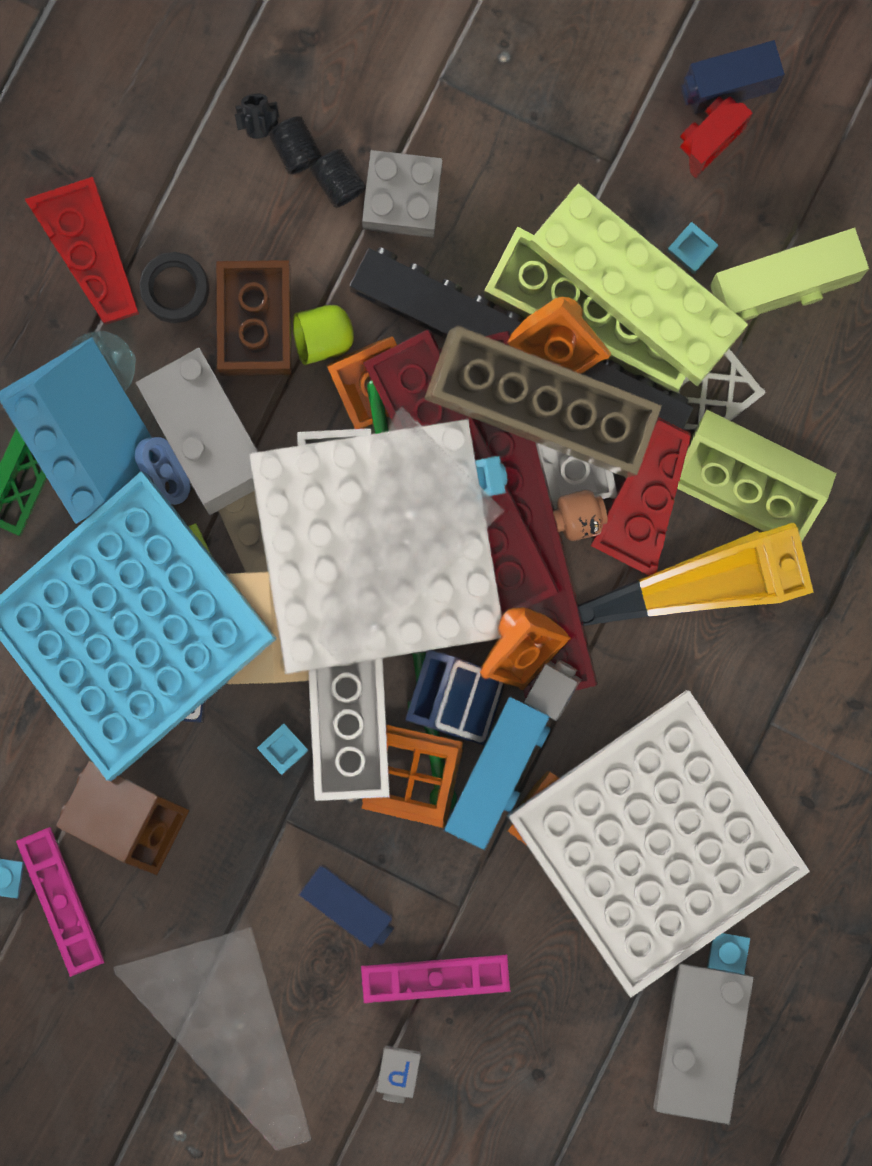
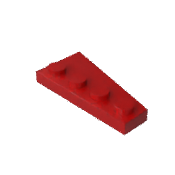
[25,177,139,325]
[591,417,691,575]

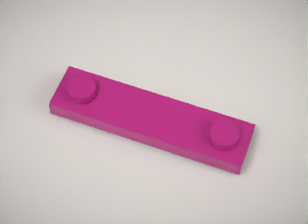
[16,827,105,977]
[361,954,510,1003]

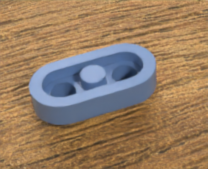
[135,437,190,505]

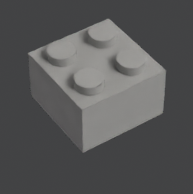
[362,150,442,237]

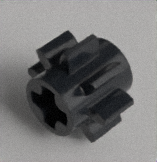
[234,93,280,139]

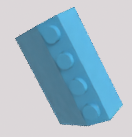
[0,337,153,524]

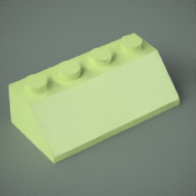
[677,409,837,543]

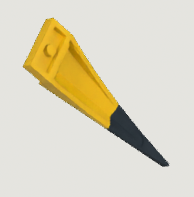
[578,523,814,626]

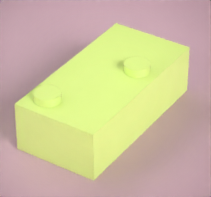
[710,228,869,321]

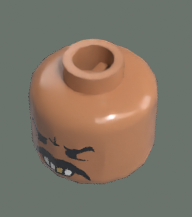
[553,490,608,541]

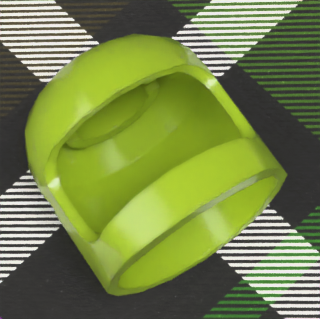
[293,305,354,365]

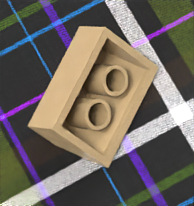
[226,571,309,684]

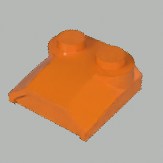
[508,297,611,374]
[327,336,397,429]
[480,608,570,690]

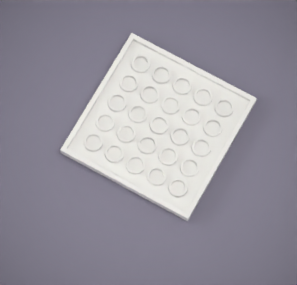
[249,419,502,674]
[507,690,810,997]

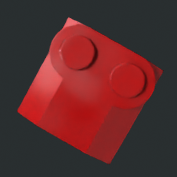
[679,96,753,178]

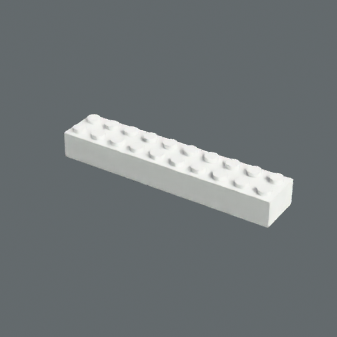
[297,428,390,801]

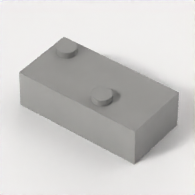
[135,348,258,515]
[653,963,753,1124]

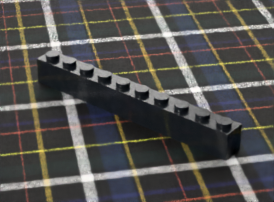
[349,247,694,429]

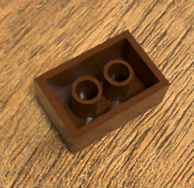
[216,260,292,376]

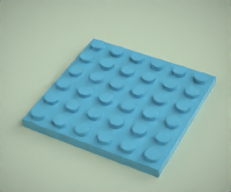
[0,471,277,781]

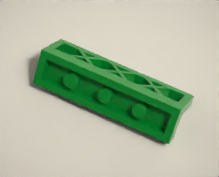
[0,428,47,537]

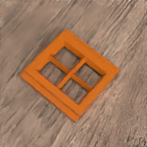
[361,724,463,828]

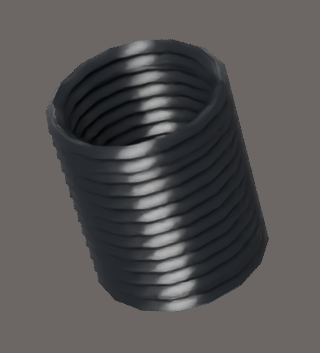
[268,116,322,175]
[310,149,366,208]

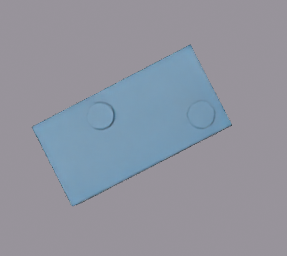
[444,697,551,850]

